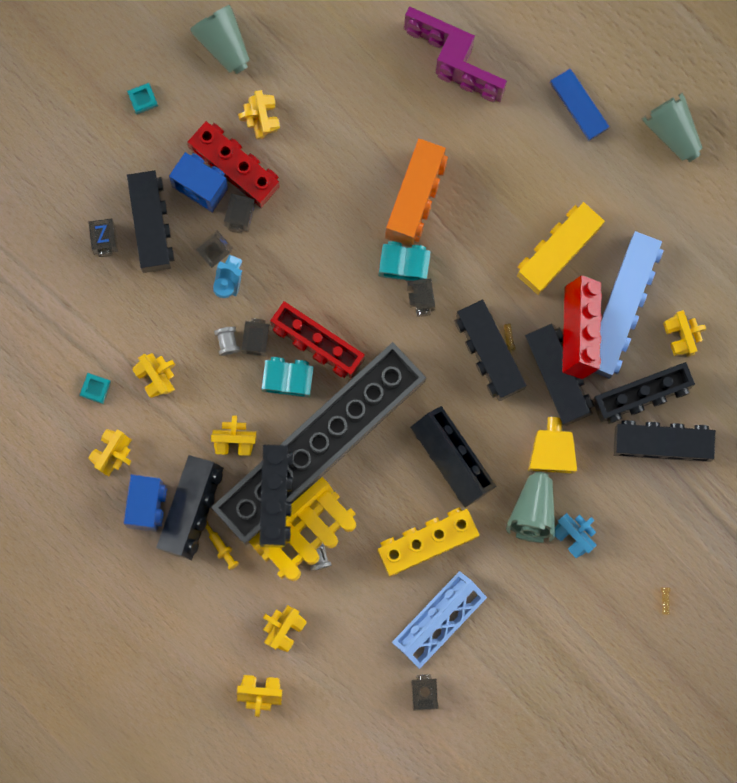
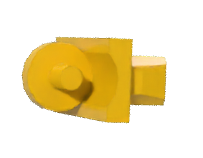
[238,90,280,139]
[663,310,706,357]
[132,353,176,398]
[211,415,257,456]
[88,429,132,477]
[263,605,307,652]
[237,675,282,717]

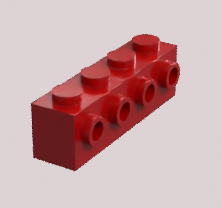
[187,121,280,208]
[562,275,602,379]
[270,301,365,379]

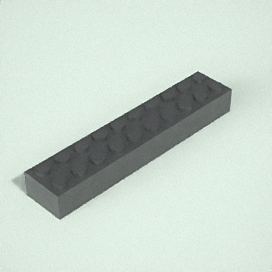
[211,342,426,546]

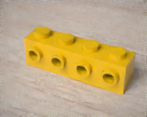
[517,202,605,295]
[377,507,480,577]

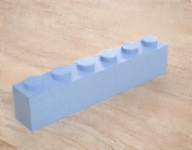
[594,231,664,379]

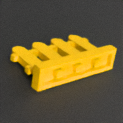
[249,477,356,581]

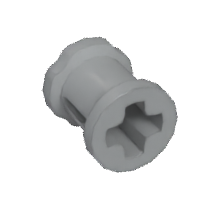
[214,327,240,356]
[310,544,332,571]

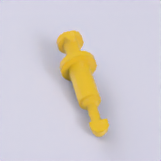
[205,521,239,570]

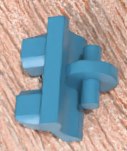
[213,255,243,298]
[555,513,597,558]

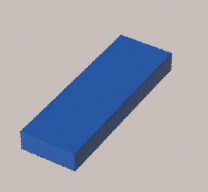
[550,68,609,141]

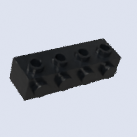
[127,170,175,273]
[454,299,527,402]
[525,323,594,426]
[592,362,695,424]
[410,406,497,508]
[613,420,716,462]
[260,445,293,548]
[156,455,224,561]

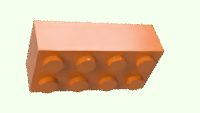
[385,138,448,248]

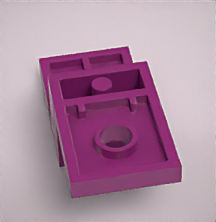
[404,6,507,102]

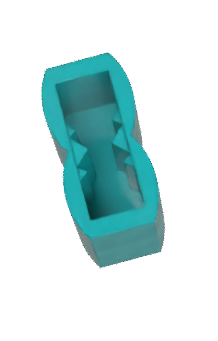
[378,241,431,283]
[261,357,314,398]

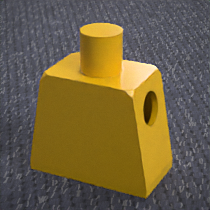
[528,417,577,474]

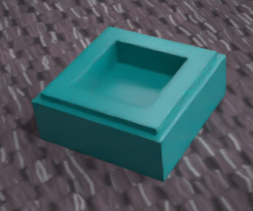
[127,83,158,115]
[79,373,111,404]

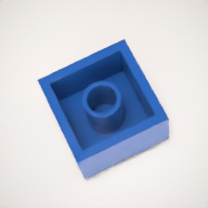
[169,152,228,213]
[124,474,168,532]

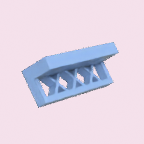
[392,571,487,669]

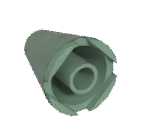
[190,5,250,74]
[642,93,703,162]
[506,472,555,543]

